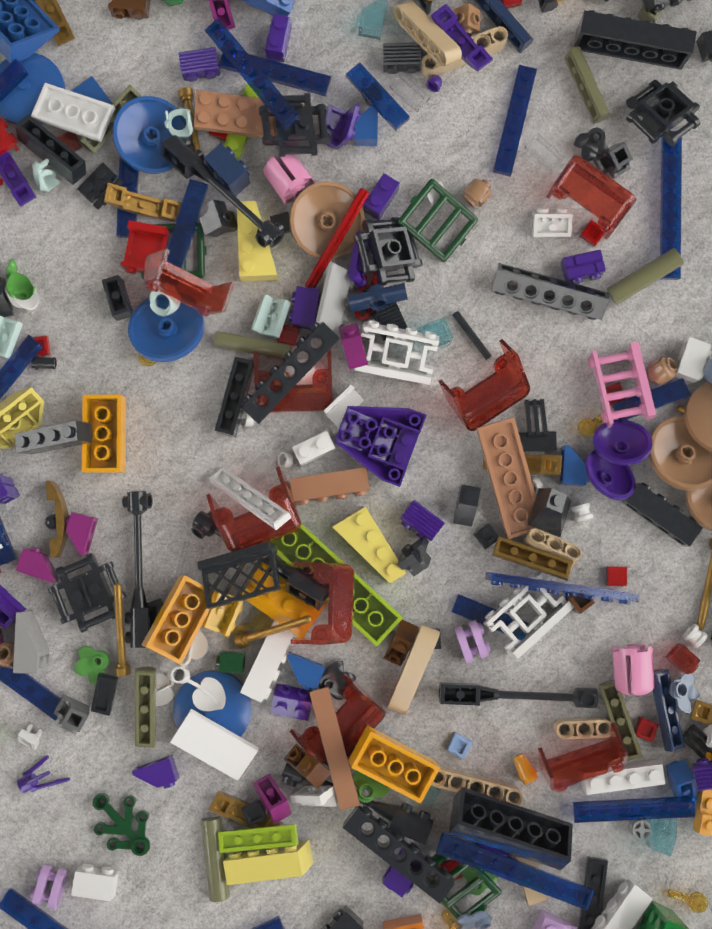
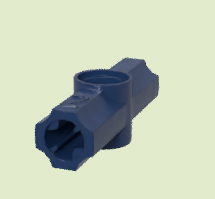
[348,283,408,312]

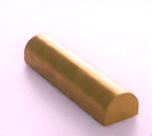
[492,536,574,581]

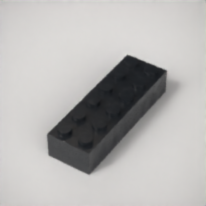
[573,10,697,70]
[449,787,573,870]

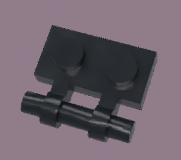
[77,162,124,210]

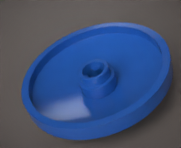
[0,53,66,125]
[112,96,189,174]
[128,292,205,362]
[173,670,252,737]

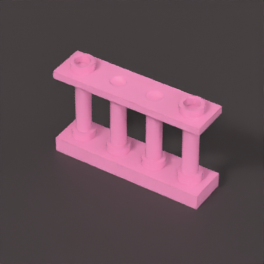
[588,342,656,428]

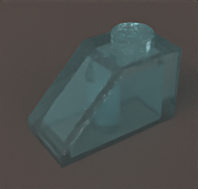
[356,0,388,40]
[414,317,454,349]
[646,806,677,856]

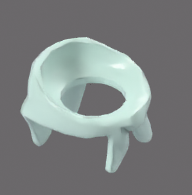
[165,108,194,138]
[32,159,60,192]
[150,284,181,316]

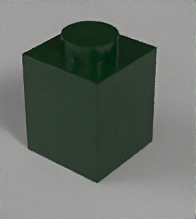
[216,651,245,673]

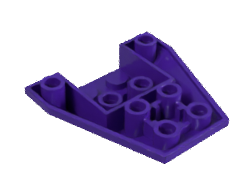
[334,406,427,487]

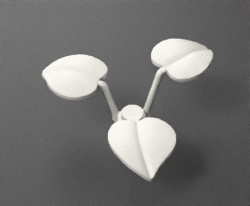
[156,629,226,711]

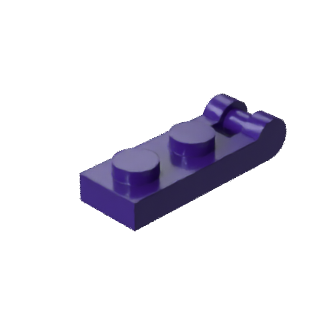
[348,231,370,288]

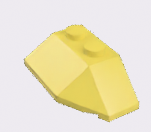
[0,386,44,449]

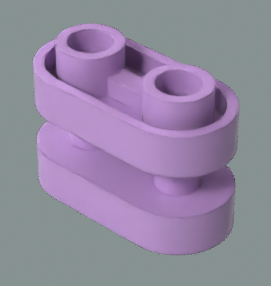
[453,620,491,664]
[30,864,68,910]

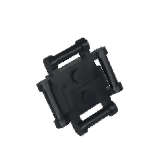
[626,80,701,146]
[258,93,330,157]
[353,217,423,286]
[47,553,127,633]

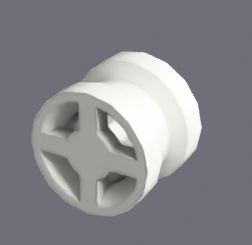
[571,503,593,522]
[682,624,708,649]

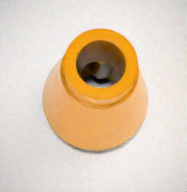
[513,753,538,785]

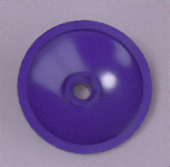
[593,420,652,465]
[585,450,636,500]

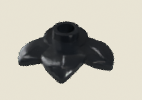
[573,127,608,163]
[319,660,356,700]

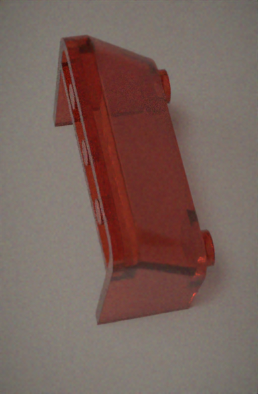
[546,155,637,240]
[144,249,235,316]
[438,339,531,431]
[254,349,333,413]
[206,466,301,552]
[290,562,354,645]
[289,674,386,767]
[538,723,628,792]

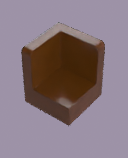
[565,586,595,614]

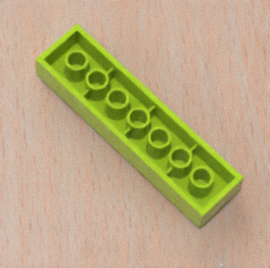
[262,511,403,647]

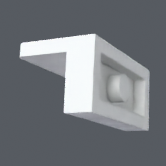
[324,385,365,427]

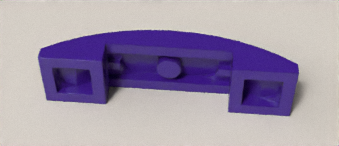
[431,4,493,72]
[0,151,36,207]

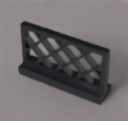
[197,542,281,609]

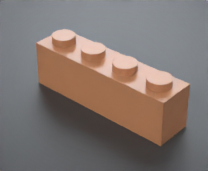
[290,467,370,505]

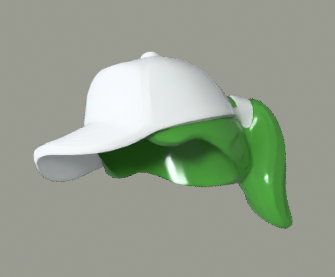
[5,259,39,310]

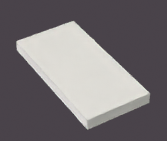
[31,83,115,142]
[170,709,259,781]

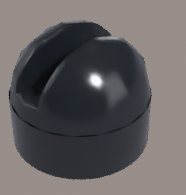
[45,514,56,530]

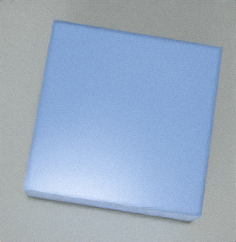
[446,732,472,760]

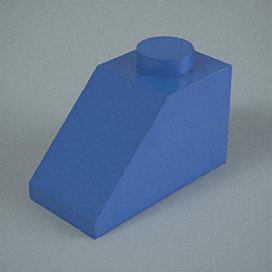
[353,103,378,146]
[559,445,589,486]
[287,652,325,691]
[666,759,697,806]

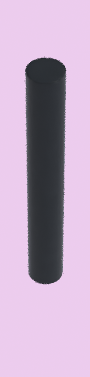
[452,311,492,360]

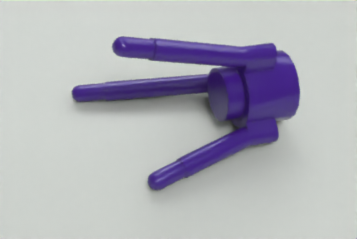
[17,755,70,793]

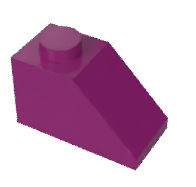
[208,0,236,33]
[339,323,368,370]
[65,512,98,555]
[15,546,59,583]
[253,773,292,824]

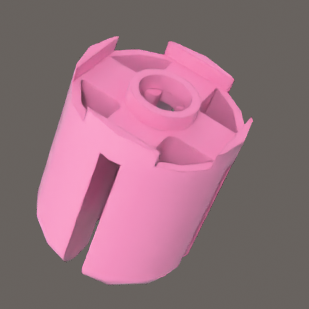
[263,152,315,206]
[612,644,655,695]

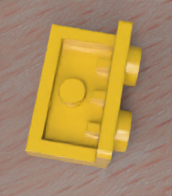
[202,591,243,637]

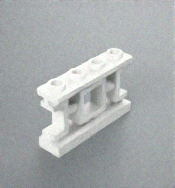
[355,320,439,385]
[483,572,574,659]

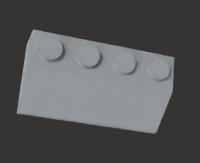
[313,262,354,349]

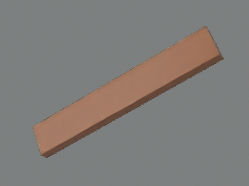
[309,687,360,811]

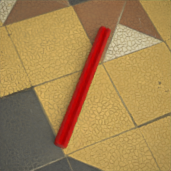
[305,188,369,288]

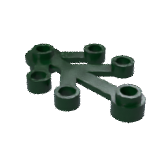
[92,793,150,856]

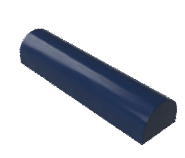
[474,0,533,53]
[652,669,685,752]

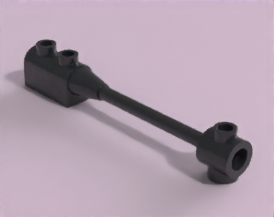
[161,135,284,248]
[122,491,156,648]
[191,511,332,611]
[439,682,598,708]
[281,763,433,845]

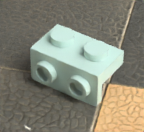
[251,294,291,338]
[0,316,23,359]

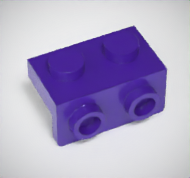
[270,684,313,721]

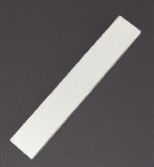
[209,467,292,530]

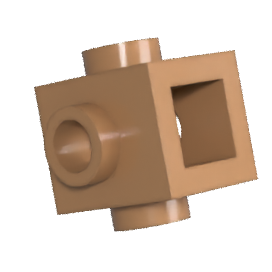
[454,3,481,37]

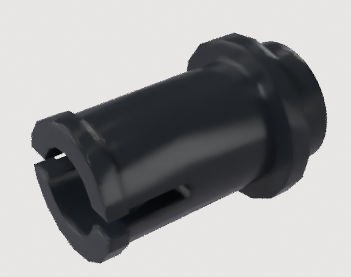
[31,355,57,370]

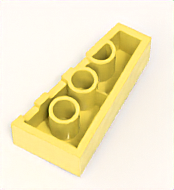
[237,201,279,282]
[333,507,406,583]
[223,839,313,885]

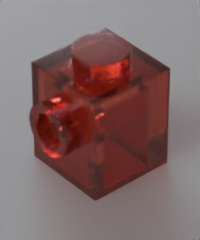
[665,643,701,675]

